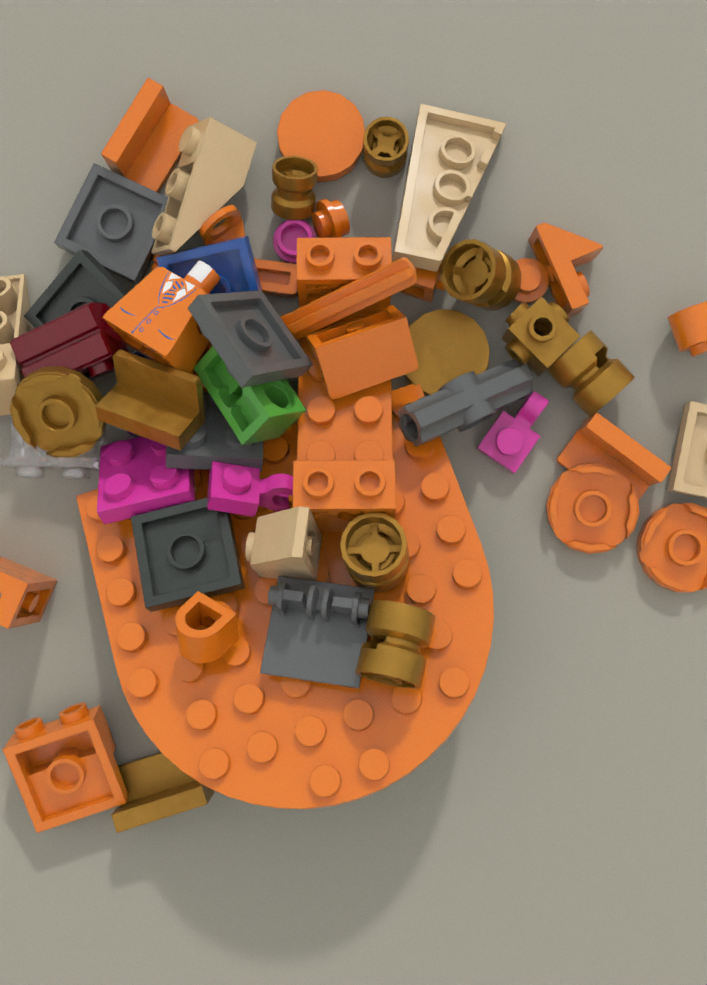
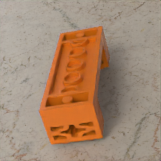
[293,237,396,531]

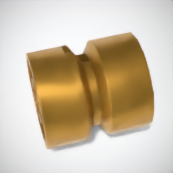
[440,239,522,310]
[546,330,635,417]
[340,512,410,593]
[355,600,436,689]

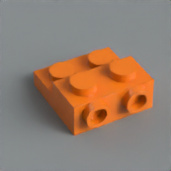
[2,703,129,833]

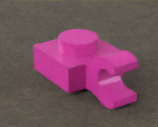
[476,391,549,474]
[207,461,293,517]

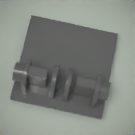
[260,576,375,689]

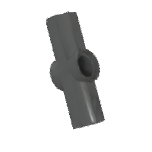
[398,359,533,447]

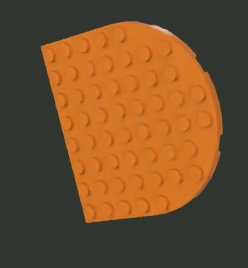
[76,384,494,809]

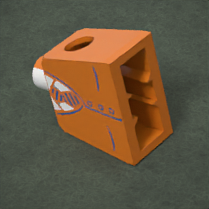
[102,261,221,374]

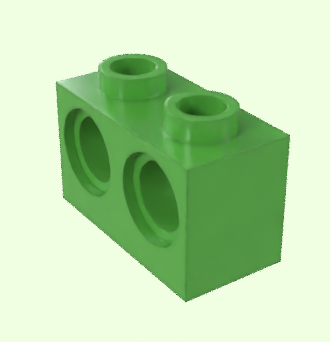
[194,346,306,445]

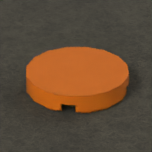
[277,90,365,183]
[545,463,640,554]
[637,503,707,592]

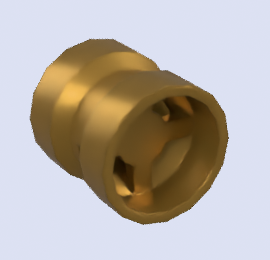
[363,117,409,178]
[271,156,318,220]

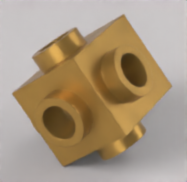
[501,296,580,376]

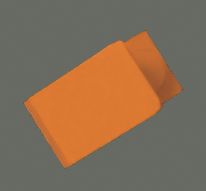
[528,222,604,317]

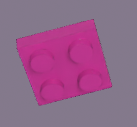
[97,436,195,524]

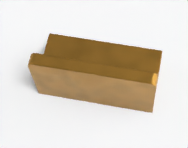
[95,350,205,451]
[111,752,214,833]

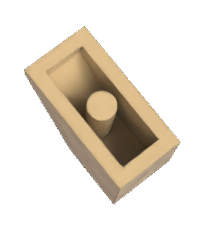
[245,506,322,581]

